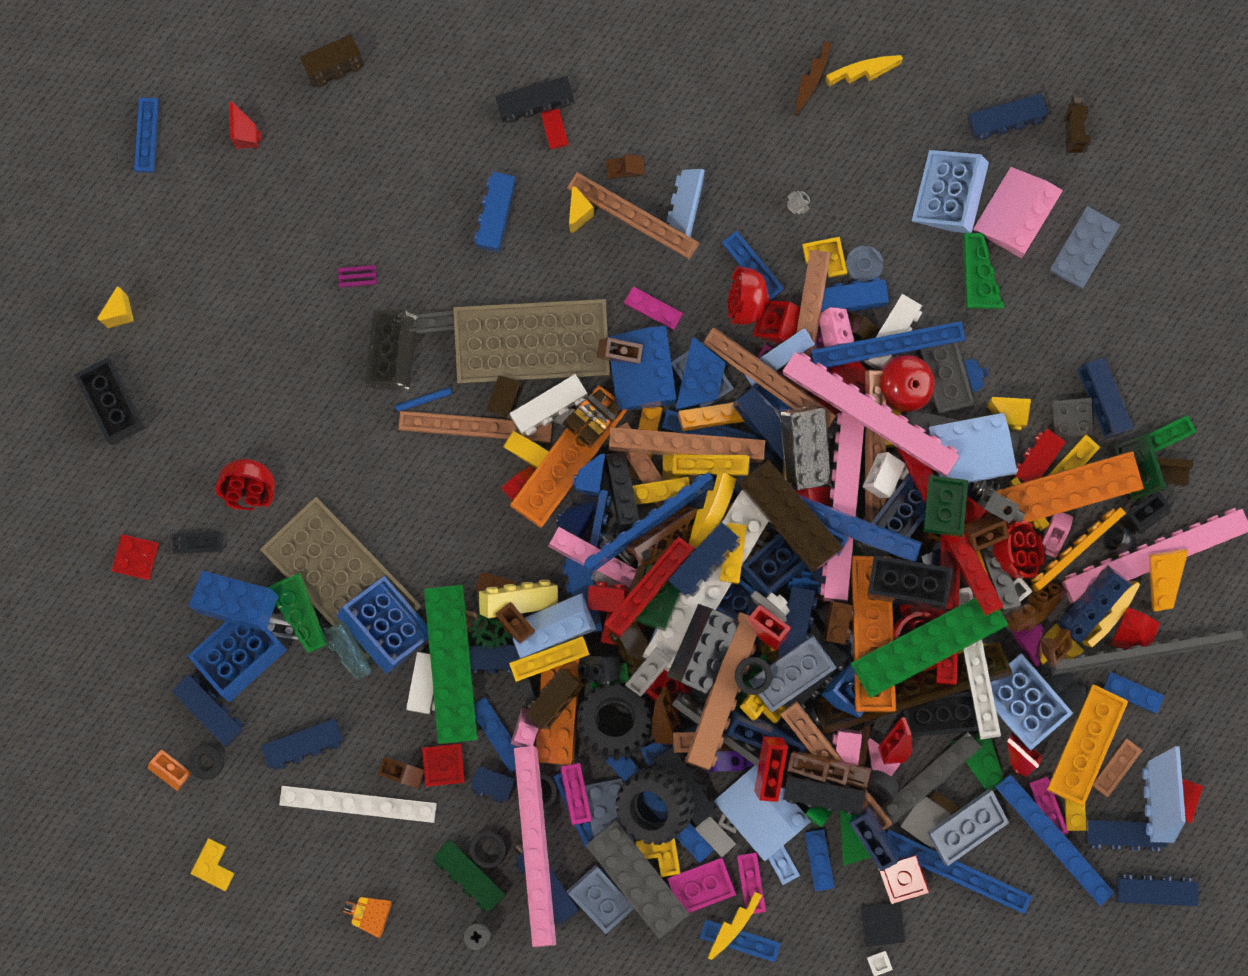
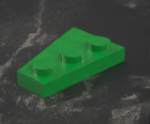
[951,733,1004,791]

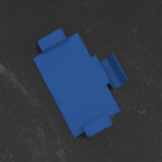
[965,358,989,392]
[787,571,821,595]

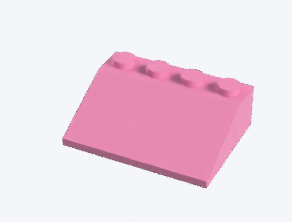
[973,167,1063,259]

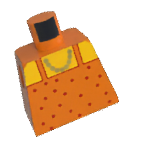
[343,897,393,938]

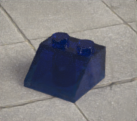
[556,501,596,539]

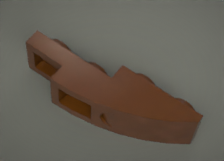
[1004,582,1067,633]

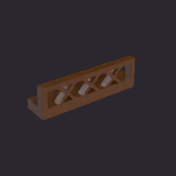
[626,505,697,568]

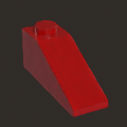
[878,718,912,765]

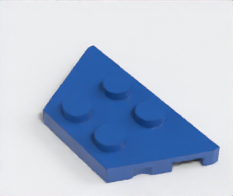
[676,337,725,410]

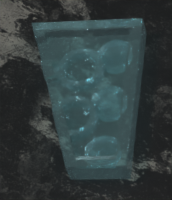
[322,621,372,679]

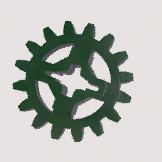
[470,613,511,651]

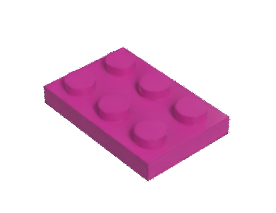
[667,858,736,913]

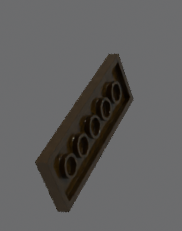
[738,460,843,573]

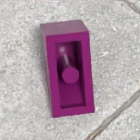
[1012,623,1045,666]

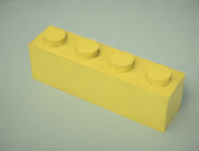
[479,580,558,618]

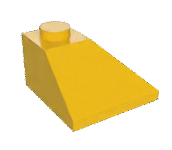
[987,397,1031,431]

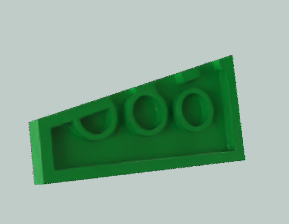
[963,233,1005,309]
[266,574,327,653]
[839,810,871,866]

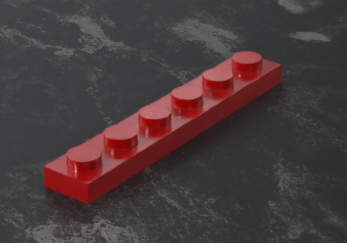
[604,537,694,637]

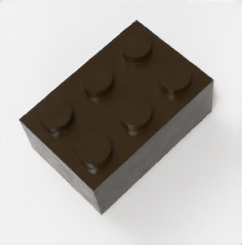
[300,34,364,88]

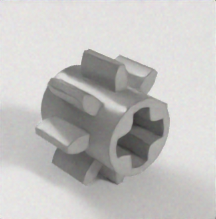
[787,191,810,214]

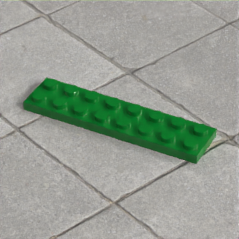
[424,585,478,744]
[850,598,1008,699]

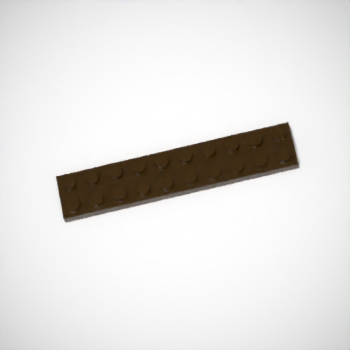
[813,642,1012,734]

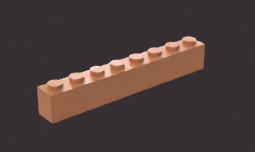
[609,427,765,463]
[685,612,758,770]

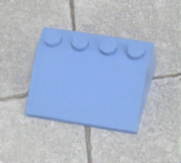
[912,150,989,233]
[928,413,1017,483]
[990,653,1073,751]
[1142,746,1186,843]
[713,765,811,861]

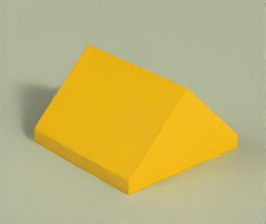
[569,187,594,233]
[97,286,134,328]

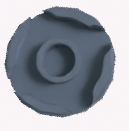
[846,246,883,283]

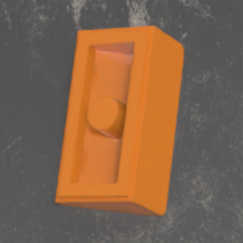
[148,749,191,791]

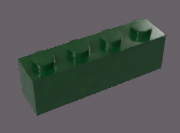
[433,840,507,912]

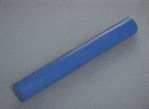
[396,387,452,412]

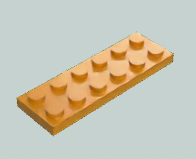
[1029,507,1126,593]
[1046,684,1128,807]

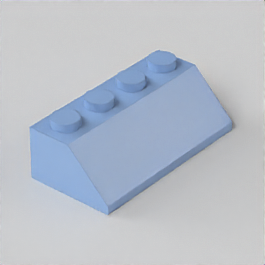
[667,169,705,237]
[513,593,597,659]

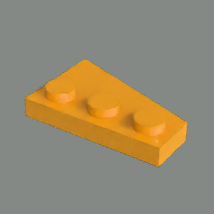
[1148,548,1188,611]

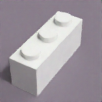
[406,652,435,715]

